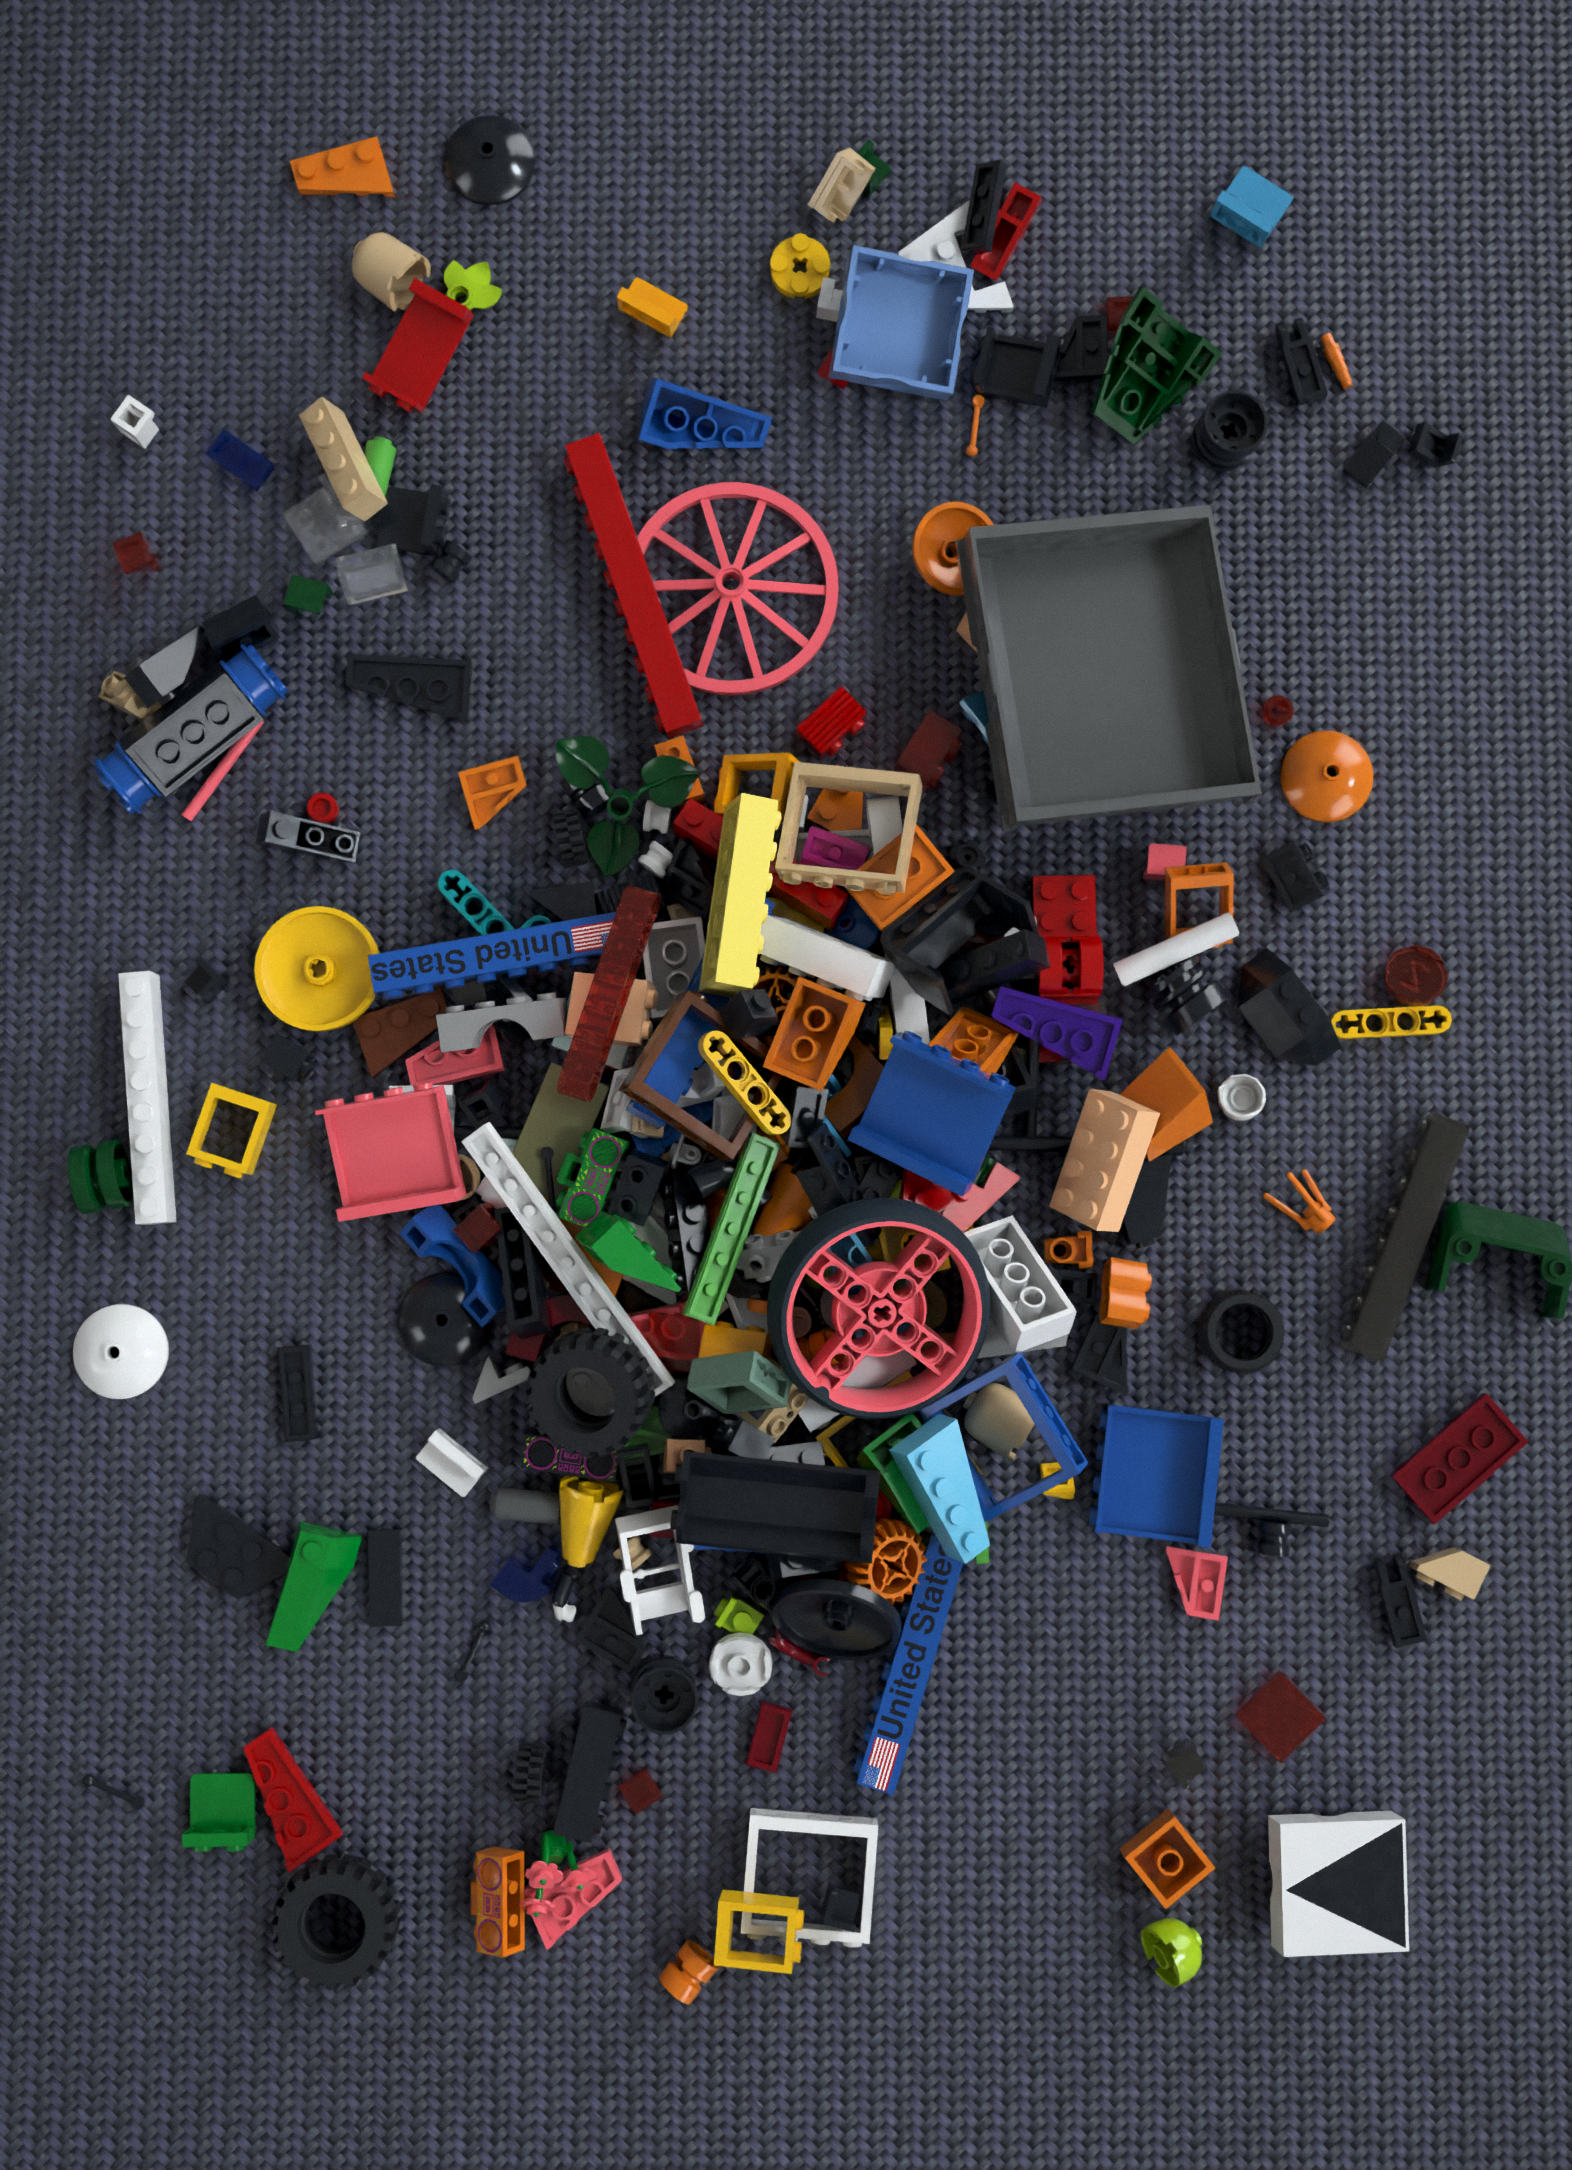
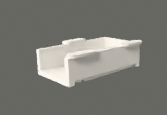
[615,1505,705,1635]

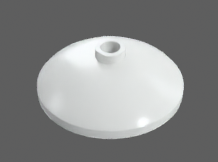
[73,1304,169,1399]

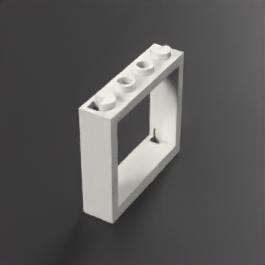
[741,1808,878,1947]

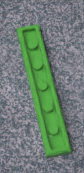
[682,1132,781,1326]

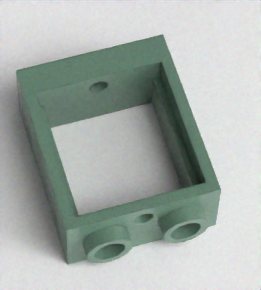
[687,1350,791,1414]

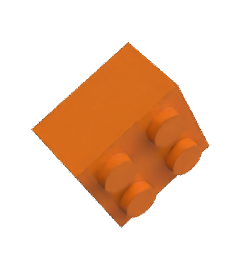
[1119,1808,1215,1909]

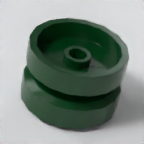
[68,1139,133,1215]

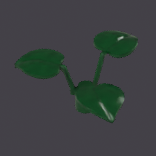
[556,736,699,877]

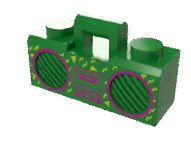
[555,1128,630,1228]

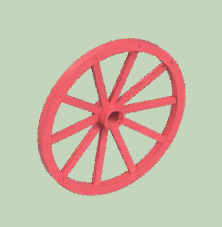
[637,482,839,696]

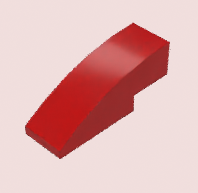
[970,182,1042,281]

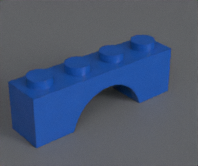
[399,1204,506,1327]

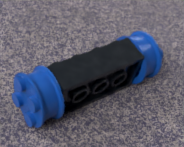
[93,644,289,814]

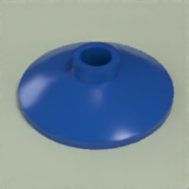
[824,898,880,951]

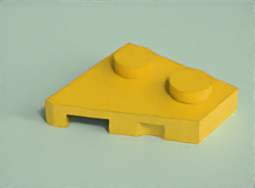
[875,1005,894,1065]

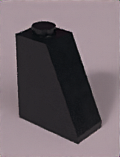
[1121,1154,1171,1249]

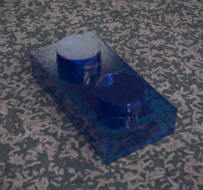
[206,429,275,492]

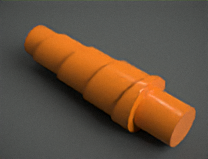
[1320,333,1353,390]

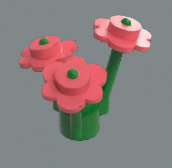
[519,1830,596,1917]

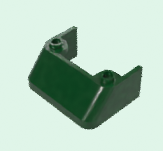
[1425,1202,1572,1319]

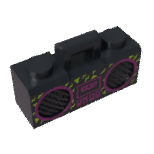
[521,1423,619,1482]

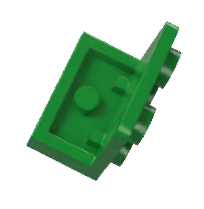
[182,1772,256,1852]

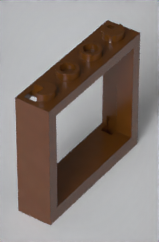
[619,990,783,1161]

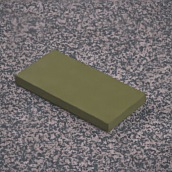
[512,1062,609,1201]

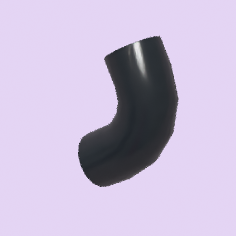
[686,1158,772,1206]

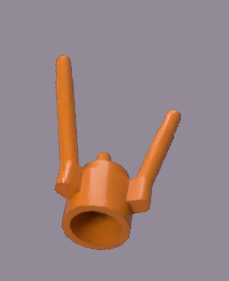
[1263,1169,1336,1234]

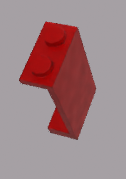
[362,278,474,413]

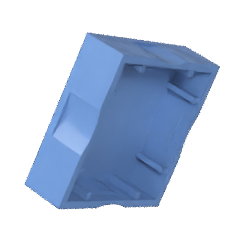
[828,245,974,401]

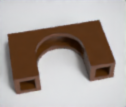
[765,1028,885,1138]

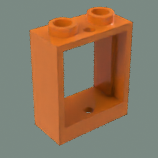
[1165,862,1234,948]

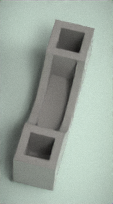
[436,992,568,1052]

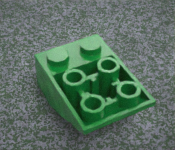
[574,1211,681,1292]
[856,1413,930,1535]

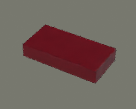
[745,1700,792,1773]

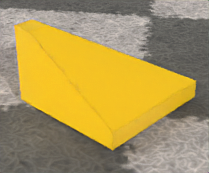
[1039,1462,1075,1500]

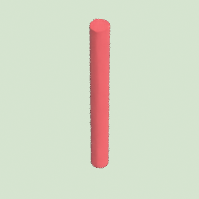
[181,721,264,822]

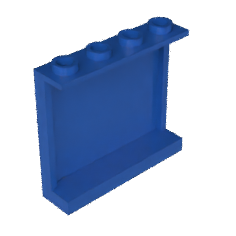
[1089,1404,1224,1548]

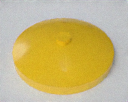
[254,906,380,1032]

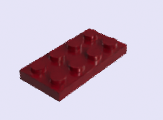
[1390,1393,1529,1525]

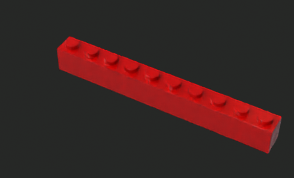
[563,432,704,739]

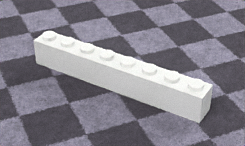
[118,971,177,1225]

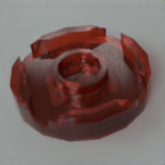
[1383,945,1448,1006]

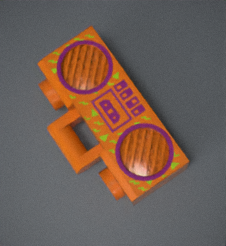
[471,1846,525,1957]

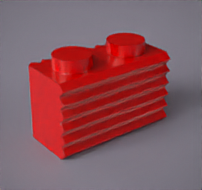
[796,686,867,759]

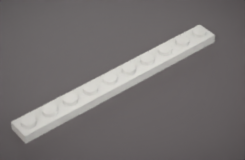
[461,1122,675,1396]

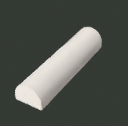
[1113,912,1239,986]

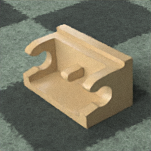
[808,148,876,222]

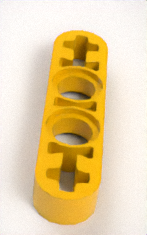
[1330,1005,1452,1040]
[698,1031,791,1135]

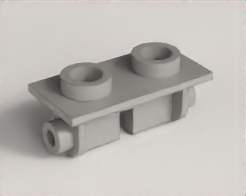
[668,1134,702,1169]

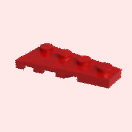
[243,1726,344,1873]

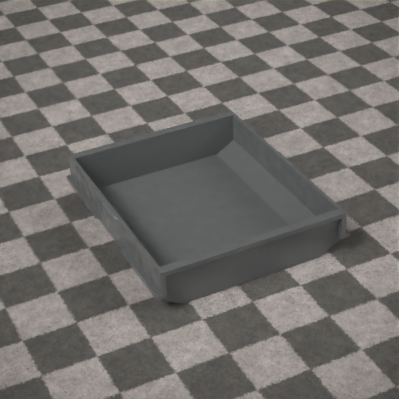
[955,505,1262,832]

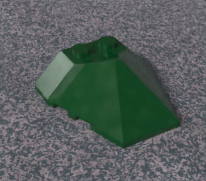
[1091,286,1222,444]

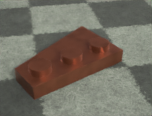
[353,988,448,1079]

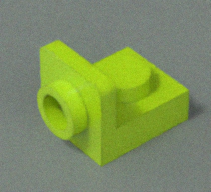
[713,1593,764,1635]

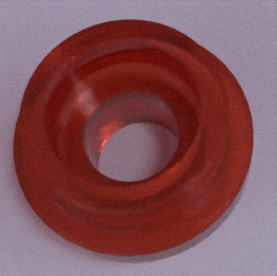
[1262,695,1294,727]

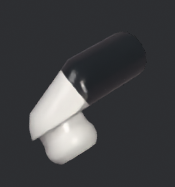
[552,1574,576,1622]

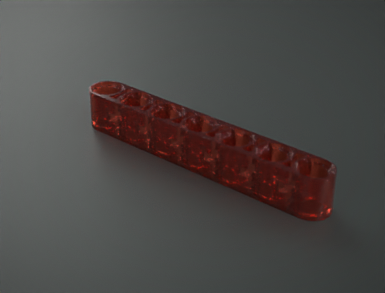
[557,885,660,1103]

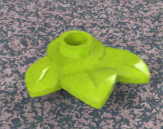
[444,260,502,311]

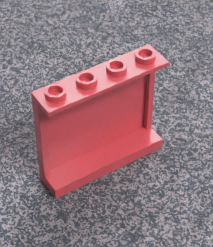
[315,1081,467,1222]

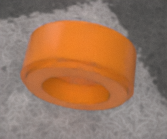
[746,1297,767,1314]

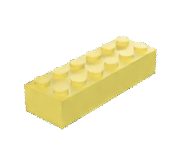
[699,793,781,998]

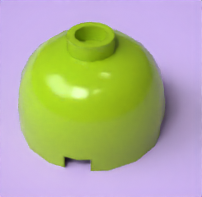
[1140,1918,1202,1988]

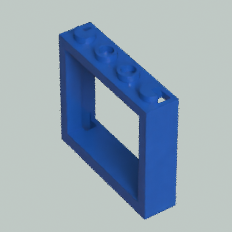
[918,1351,1088,1522]

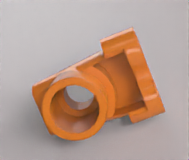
[1043,1230,1093,1269]

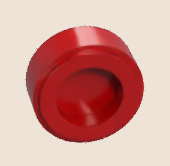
[306,793,339,824]

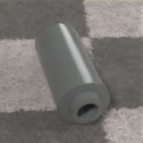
[490,1487,560,1524]

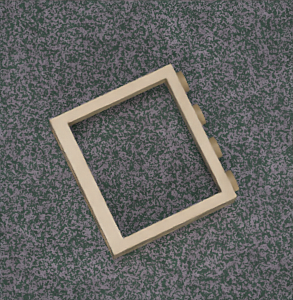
[775,762,923,895]

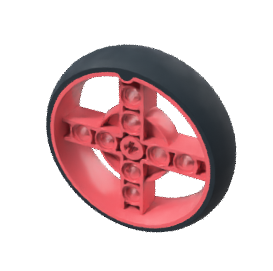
[767,1198,991,1419]

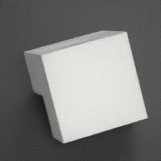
[712,1088,757,1140]

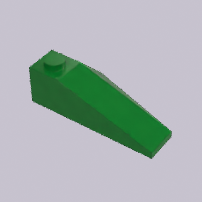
[266,1522,362,1652]

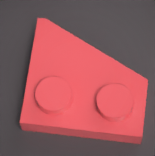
[1166,1545,1228,1621]

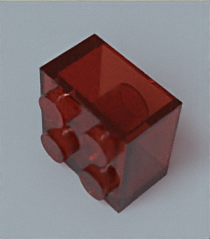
[894,710,963,794]

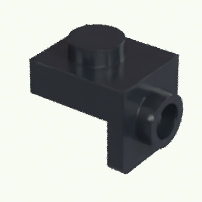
[1408,422,1464,468]

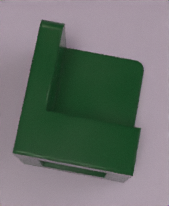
[857,140,891,198]
[284,574,333,615]

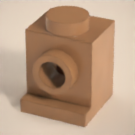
[663,1439,711,1473]

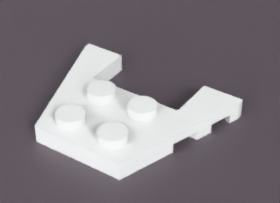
[898,200,1014,313]

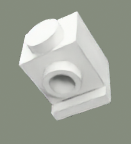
[110,395,159,449]

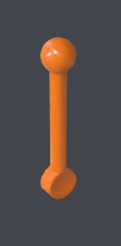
[966,395,985,457]

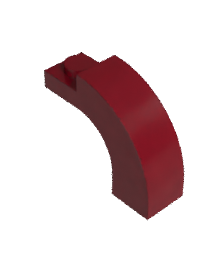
[505,1295,592,1362]

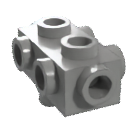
[736,1229,803,1283]

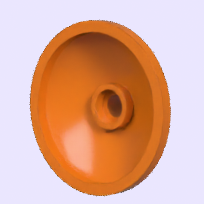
[912,502,994,596]
[1280,731,1373,823]

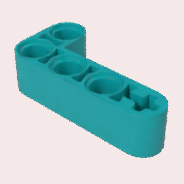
[438,869,551,935]

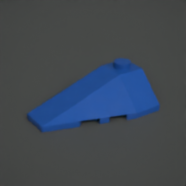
[638,376,772,449]

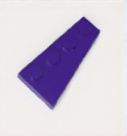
[991,985,1123,1081]

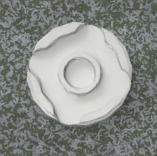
[709,1632,773,1696]

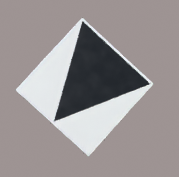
[1268,1811,1409,1957]

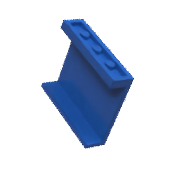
[848,1031,1016,1197]

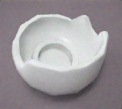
[1218,1074,1266,1121]

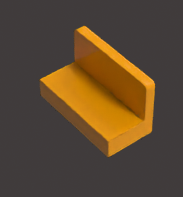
[616,277,688,338]

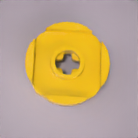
[770,233,831,299]

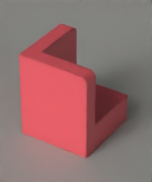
[1143,843,1187,881]

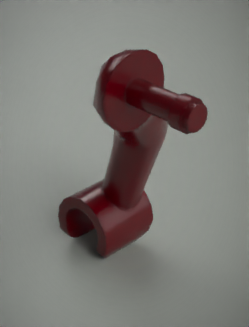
[768,1628,830,1676]

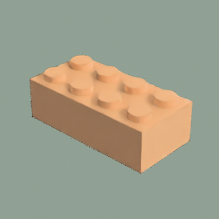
[1049,1089,1160,1232]

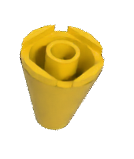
[559,1475,623,1568]

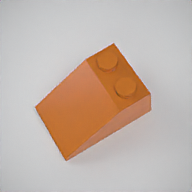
[762,977,866,1091]
[928,1006,1019,1075]

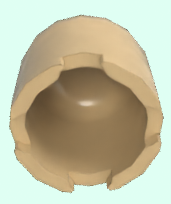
[352,232,431,311]
[963,1383,1035,1463]

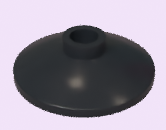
[658,1377,721,1440]

